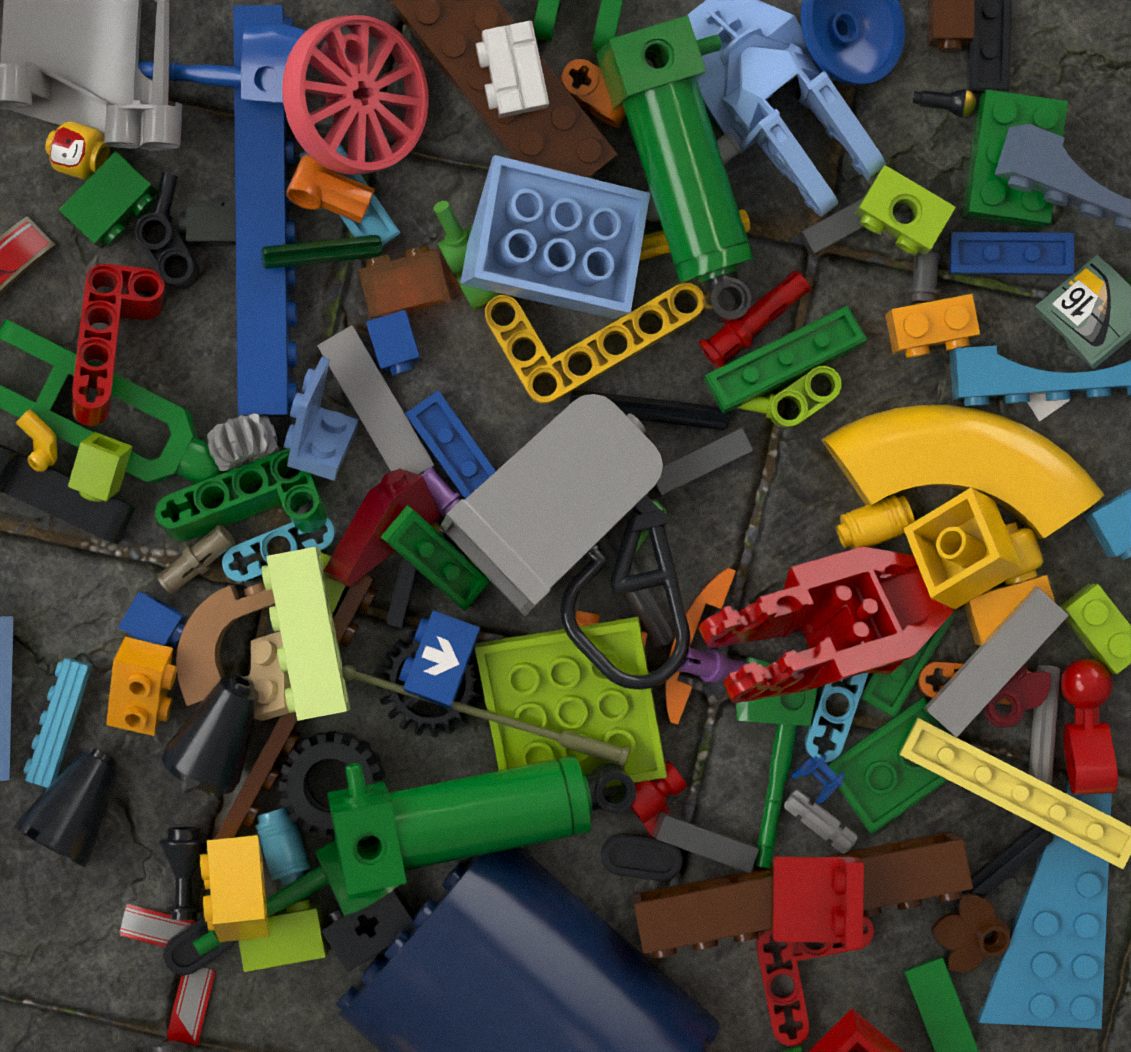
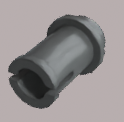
[908,252,941,304]

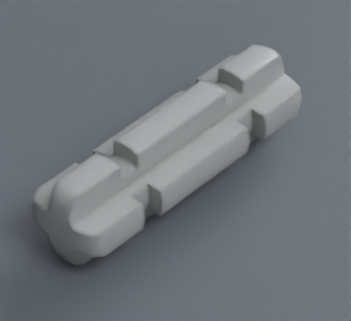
[784,789,858,854]

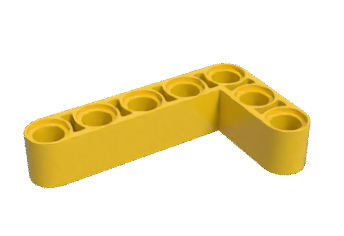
[485,283,704,405]

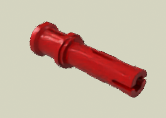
[698,270,811,369]

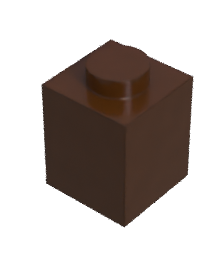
[927,0,975,53]

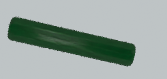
[261,235,382,269]

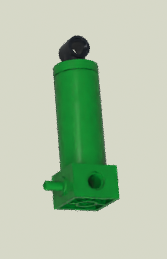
[596,15,754,323]
[327,755,636,895]

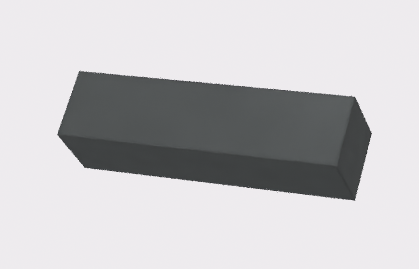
[800,198,904,257]
[655,428,754,496]
[651,811,759,873]

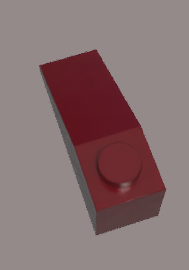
[323,468,441,587]

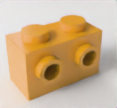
[885,294,980,358]
[106,637,177,736]

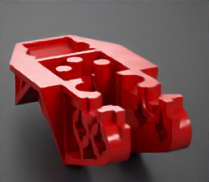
[699,546,953,703]

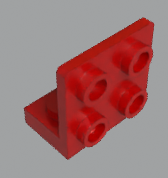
[773,856,864,949]

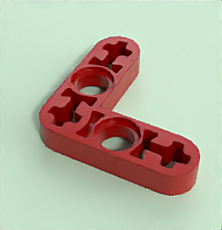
[756,917,874,1046]

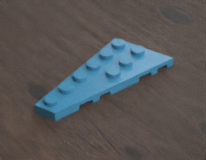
[976,780,1112,1029]

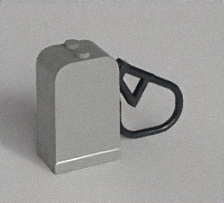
[440,394,690,690]

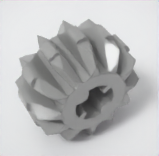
[207,413,279,471]

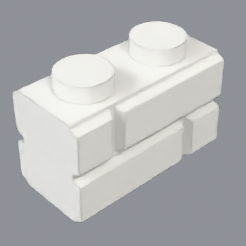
[476,21,549,118]

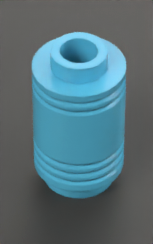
[255,807,311,886]

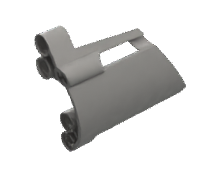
[0,0,183,153]

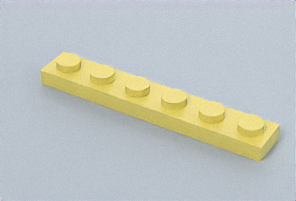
[899,718,1131,869]

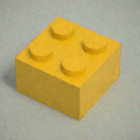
[903,488,1024,609]
[200,835,269,942]

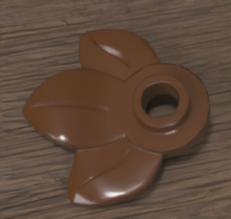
[931,894,1010,972]

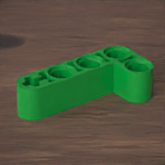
[155,449,328,542]

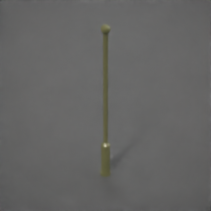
[342,665,630,768]

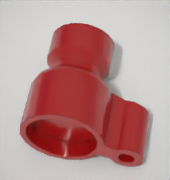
[630,761,688,838]

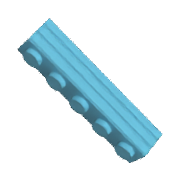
[24,658,93,788]

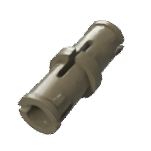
[157,524,236,595]

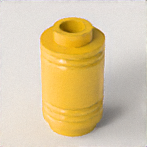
[836,495,915,549]

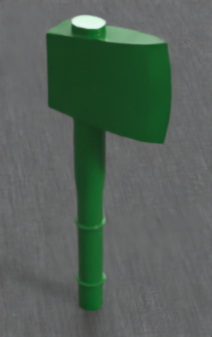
[736,656,817,868]
[193,836,399,957]

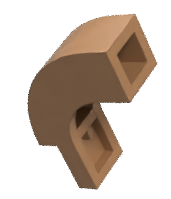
[176,582,275,706]

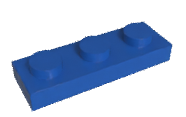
[949,232,1074,276]
[405,390,496,499]

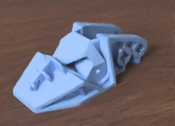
[688,0,886,217]

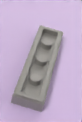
[317,325,435,475]
[924,586,1069,738]

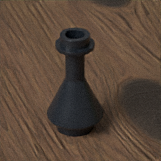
[159,827,208,920]

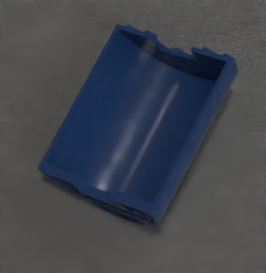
[336,847,720,1052]

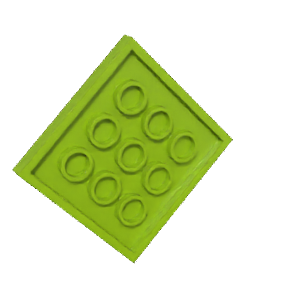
[475,617,667,787]

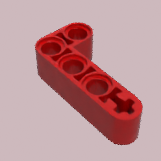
[72,264,165,426]

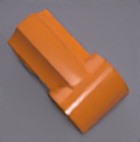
[286,155,375,224]

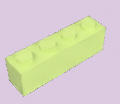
[262,547,350,721]

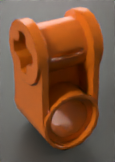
[560,59,626,128]

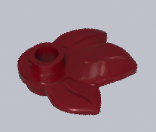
[983,664,1051,728]

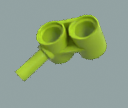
[736,366,841,429]

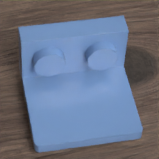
[284,357,359,481]

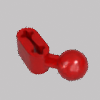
[1060,658,1118,794]

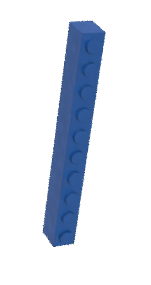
[233,5,299,417]

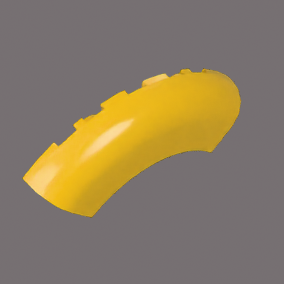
[821,405,1104,539]

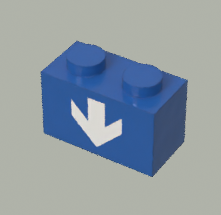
[399,610,480,709]

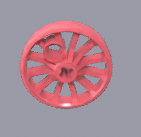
[282,15,429,175]

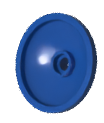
[801,0,905,86]

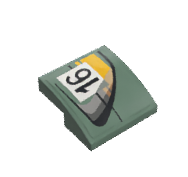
[1035,255,1131,369]

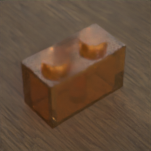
[358,246,451,320]

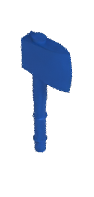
[138,24,306,105]

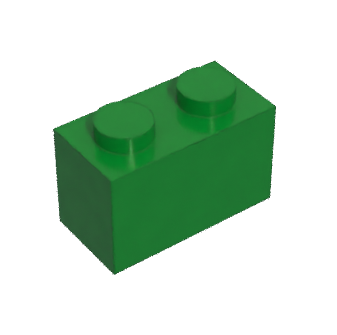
[59,151,157,249]

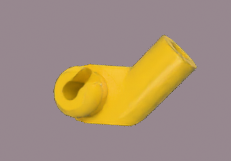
[16,409,58,472]

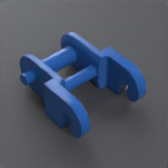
[790,754,845,804]

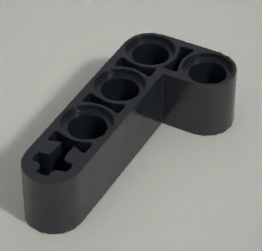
[0,444,136,545]

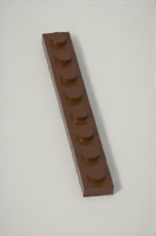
[206,574,378,854]

